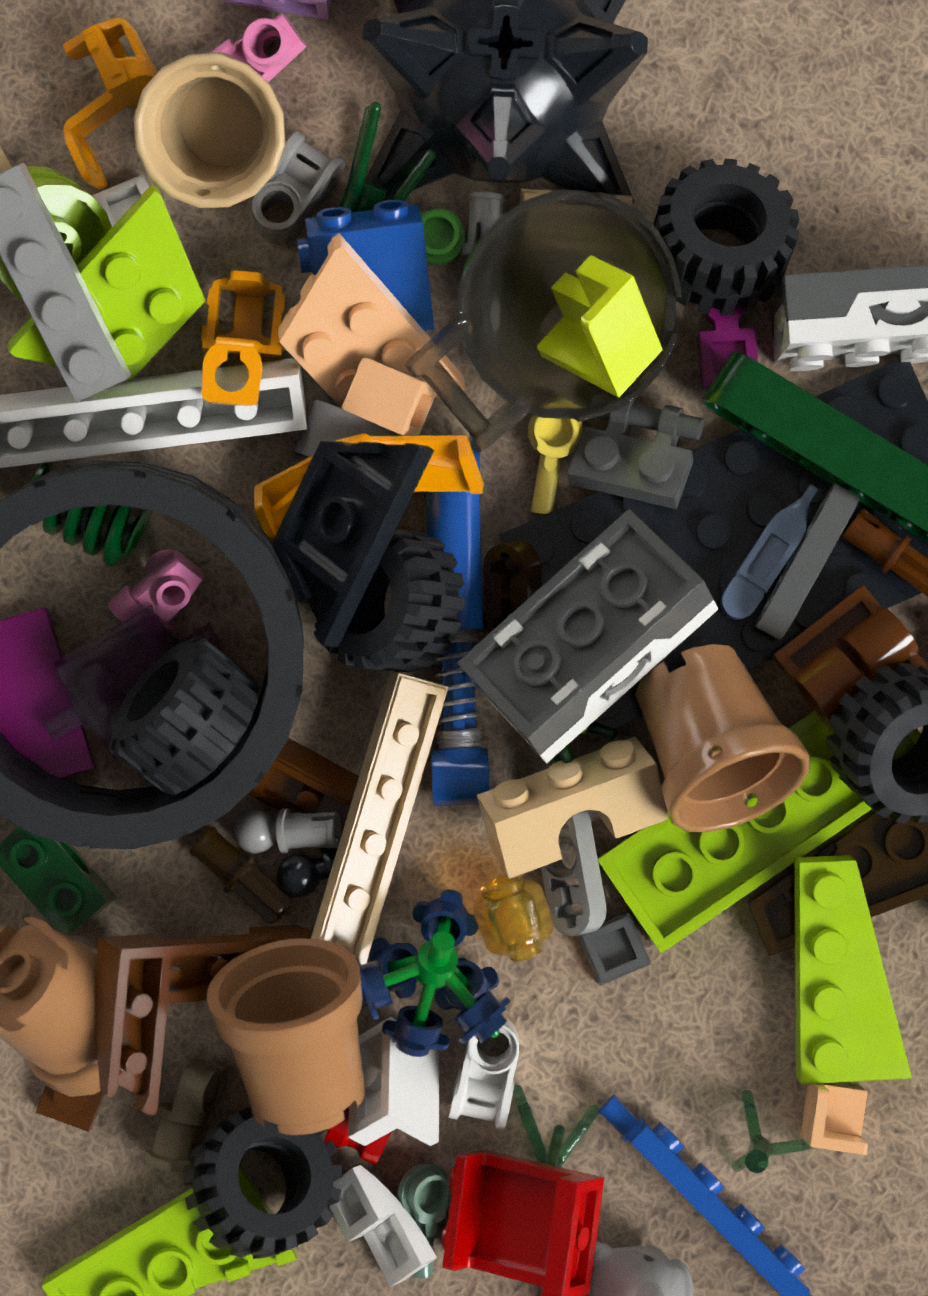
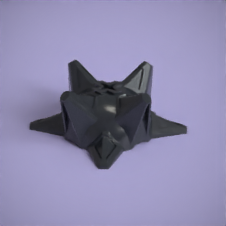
[363,0,648,204]

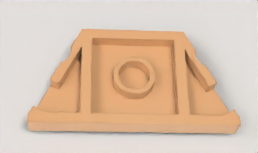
[278,233,466,408]

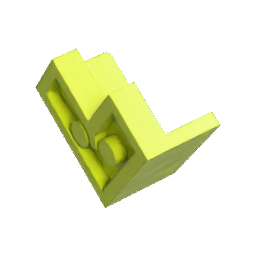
[537,255,663,398]

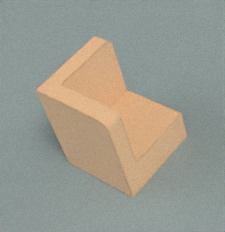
[341,358,439,436]
[800,1083,868,1155]

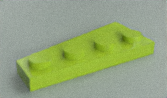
[794,855,912,1084]
[42,1162,298,1296]

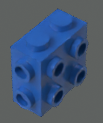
[297,200,435,331]

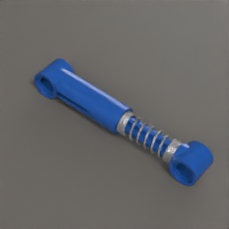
[424,440,490,806]

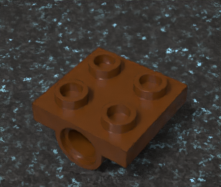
[771,585,928,734]

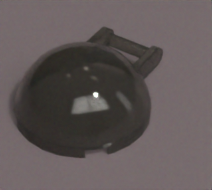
[405,189,682,453]

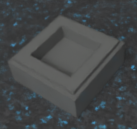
[578,911,651,986]

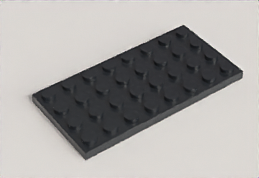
[499,359,928,740]

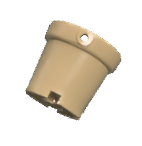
[133,52,285,208]

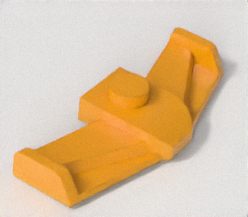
[254,433,484,542]

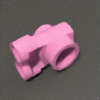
[210,13,307,82]
[108,550,205,644]

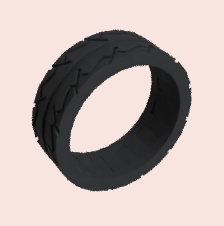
[0,460,304,849]

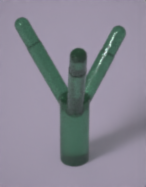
[513,1085,599,1167]
[732,1090,815,1173]

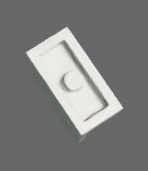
[348,1017,439,1146]

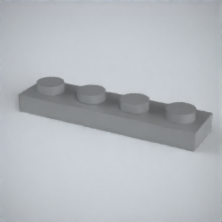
[0,162,131,403]

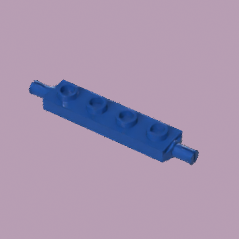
[598,1095,812,1296]

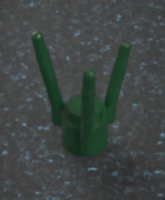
[339,102,436,213]

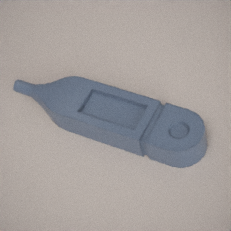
[720,485,818,620]

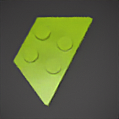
[7,183,205,381]

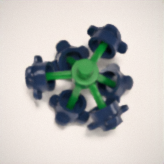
[355,889,510,1057]

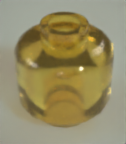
[472,874,554,962]

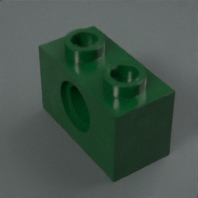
[0,826,118,936]

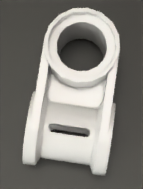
[448,1017,519,1130]

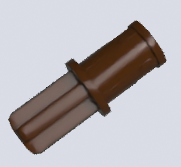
[841,508,928,597]

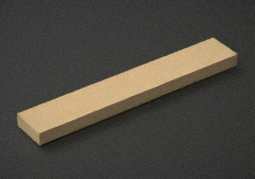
[311,670,449,965]

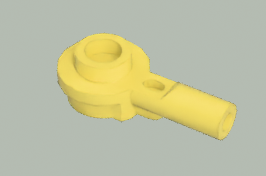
[528,403,583,515]

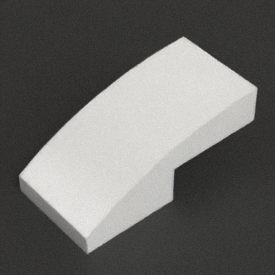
[329,1165,437,1287]

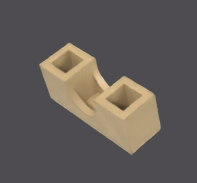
[477,737,668,879]

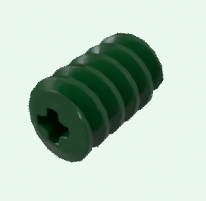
[32,462,152,566]

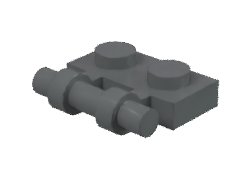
[567,395,704,509]

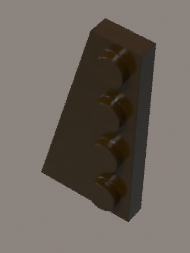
[747,812,928,956]

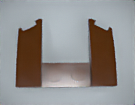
[95,925,313,1115]

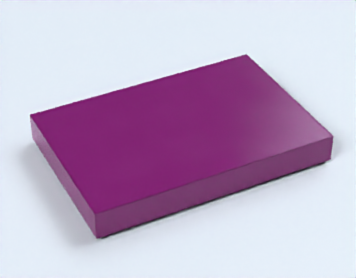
[0,607,96,778]

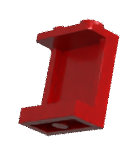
[441,1150,605,1296]

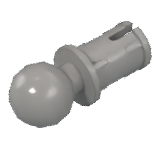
[234,808,342,854]

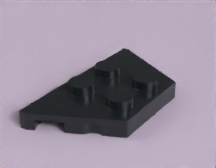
[273,441,434,647]

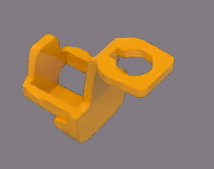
[62,18,158,190]
[201,270,286,406]

